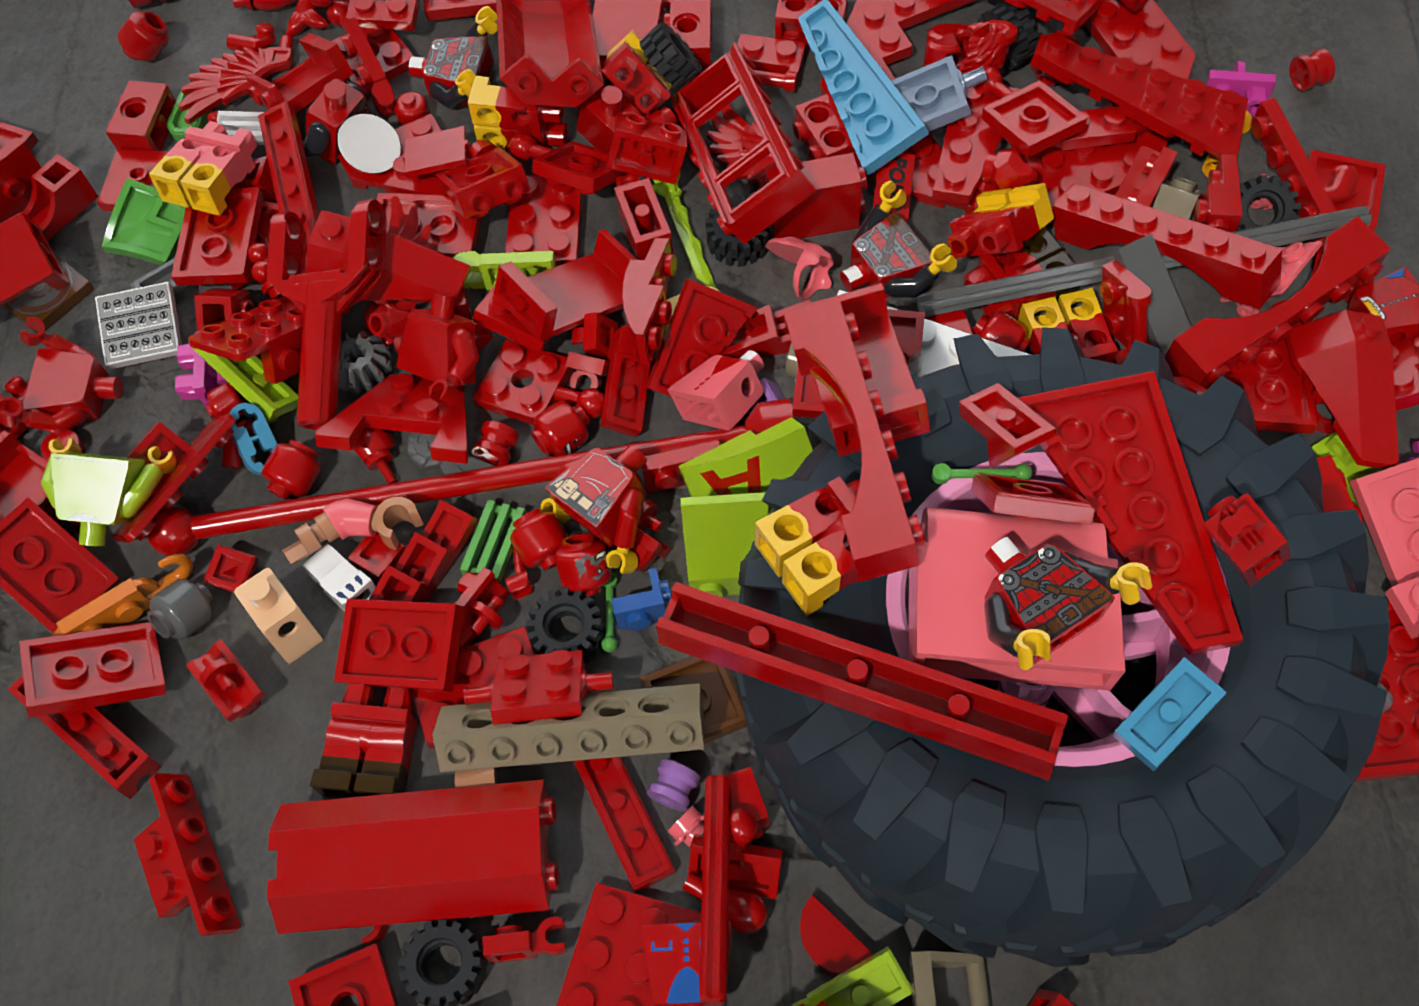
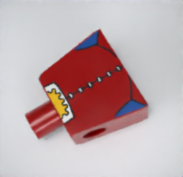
[1347,267,1419,343]

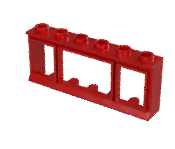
[670,42,817,244]

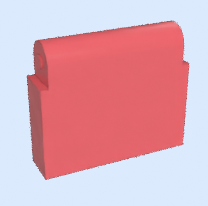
[908,507,1125,691]

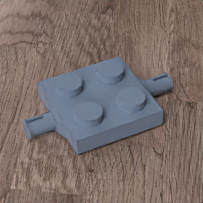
[891,55,988,132]

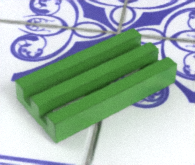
[460,500,526,583]

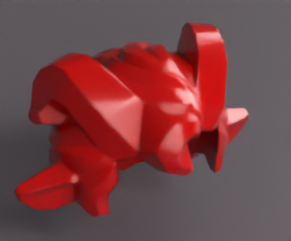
[954,20,1018,75]

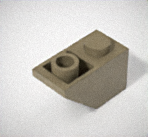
[1152,176,1203,220]

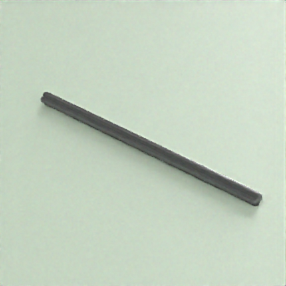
[917,206,1372,317]

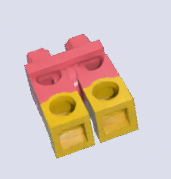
[149,121,257,216]

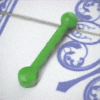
[931,463,1032,484]
[601,572,618,653]

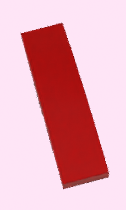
[719,299,812,358]
[369,500,479,602]

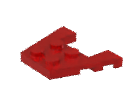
[315,374,468,464]

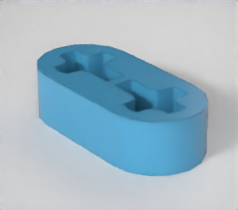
[229,403,277,476]

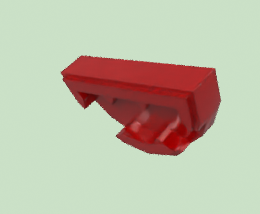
[799,895,873,975]

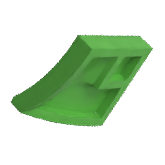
[102,178,186,266]

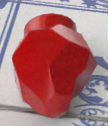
[982,148,1038,190]

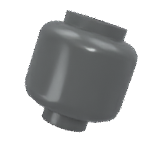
[147,579,213,640]

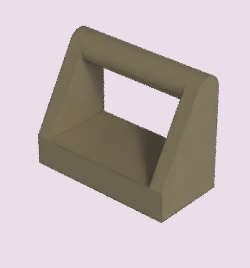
[908,951,990,1006]

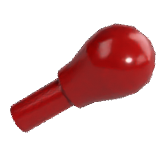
[682,873,767,934]

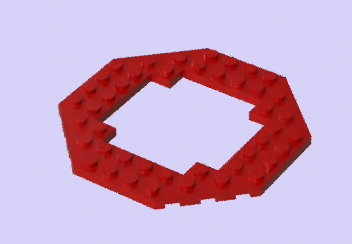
[820,0,1196,223]

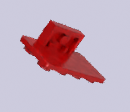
[188,296,350,384]
[112,414,236,543]

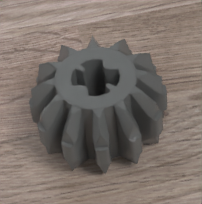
[338,330,393,397]

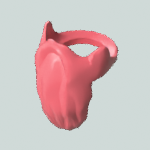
[765,236,834,300]

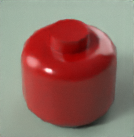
[394,91,430,126]
[205,382,248,418]

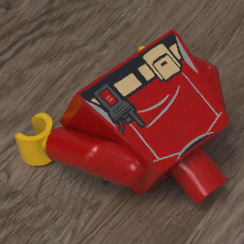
[541,444,647,574]

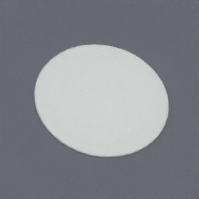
[337,114,401,173]

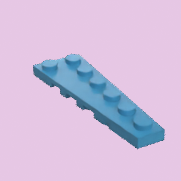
[798,0,929,176]

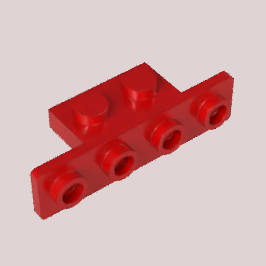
[134,773,241,936]

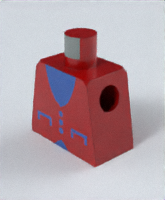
[640,921,733,1006]

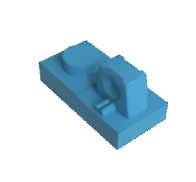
[1113,657,1227,771]

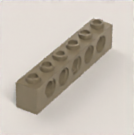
[432,684,705,772]

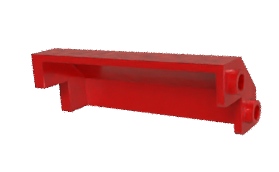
[496,0,604,107]
[267,780,559,934]

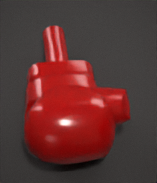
[352,428,397,484]

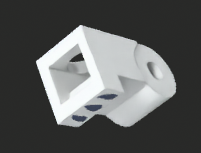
[302,544,376,612]

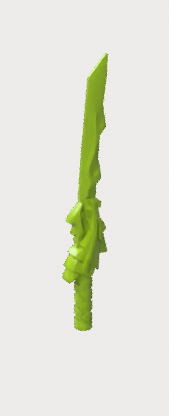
[652,172,716,288]

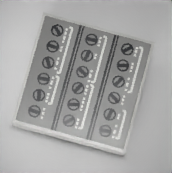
[95,282,182,369]

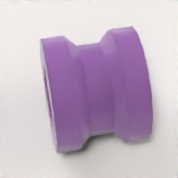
[646,759,701,812]

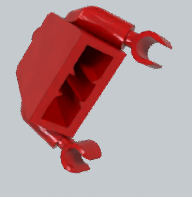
[0,317,124,434]

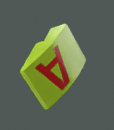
[678,417,813,514]

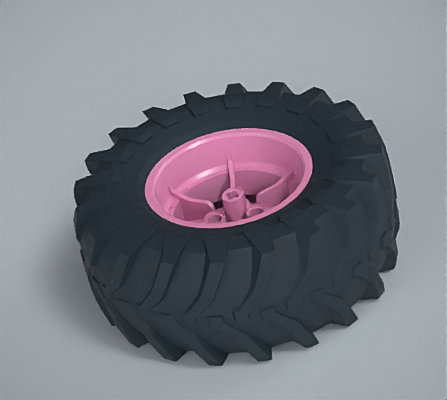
[737,327,1390,967]

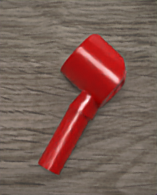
[505,547,533,601]

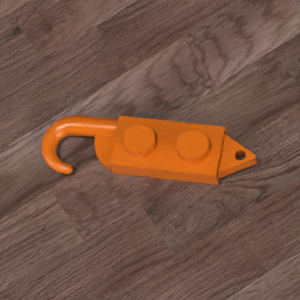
[52,554,193,636]

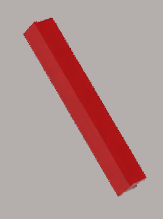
[656,582,1069,781]

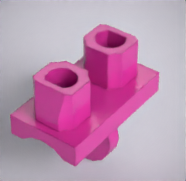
[1206,61,1276,116]
[175,331,227,406]

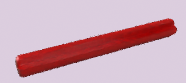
[699,775,730,1004]

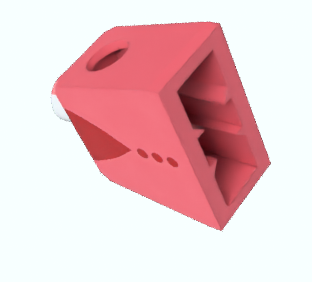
[667,350,764,431]

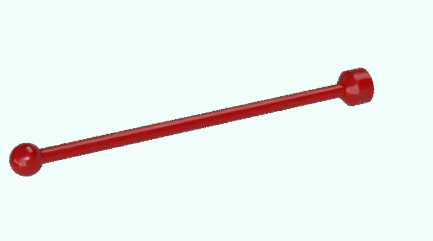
[147,398,794,556]

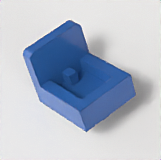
[611,567,671,631]

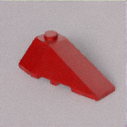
[306,210,471,304]
[1285,310,1399,469]

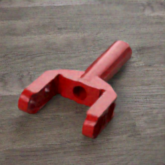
[267,199,387,430]

